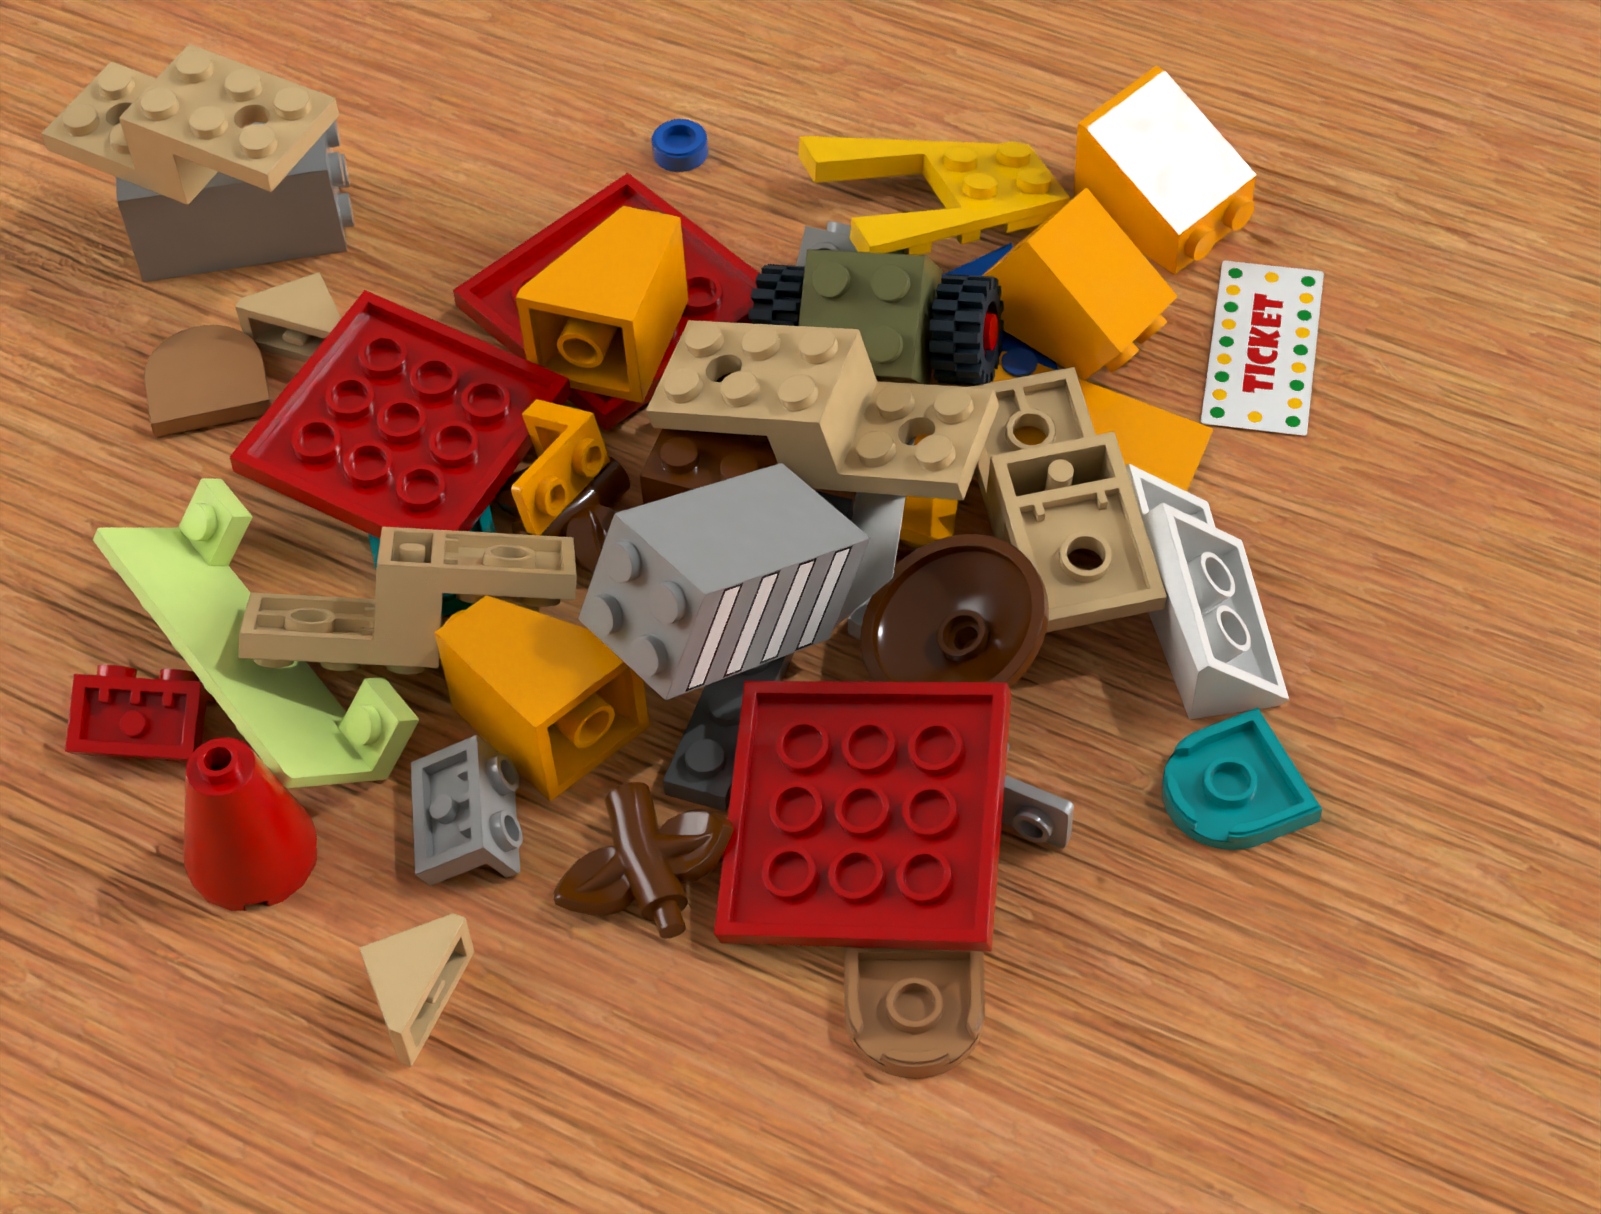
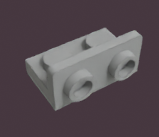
[411,735,523,886]

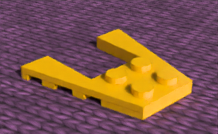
[798,136,1070,255]

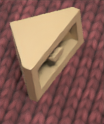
[235,272,341,362]
[359,913,474,1067]

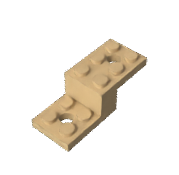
[41,44,339,205]
[646,320,999,500]
[971,367,1167,633]
[238,527,577,674]

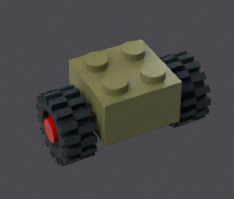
[748,249,1004,386]

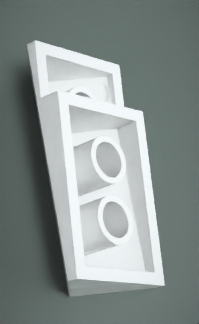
[1125,464,1289,720]

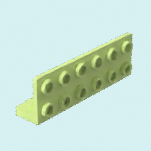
[93,478,419,788]

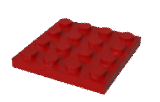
[453,173,759,431]
[230,290,571,539]
[714,681,1011,951]

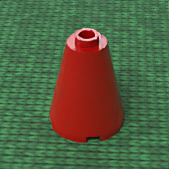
[183,738,318,911]

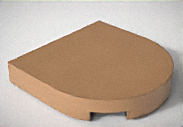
[144,325,272,438]
[844,947,985,1079]

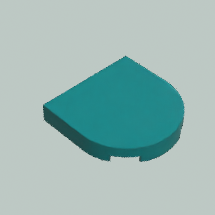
[1162,708,1322,850]

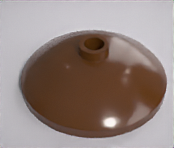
[860,534,1049,688]

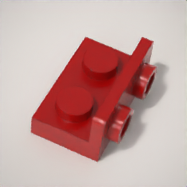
[65,665,216,762]

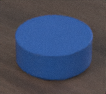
[652,119,708,172]

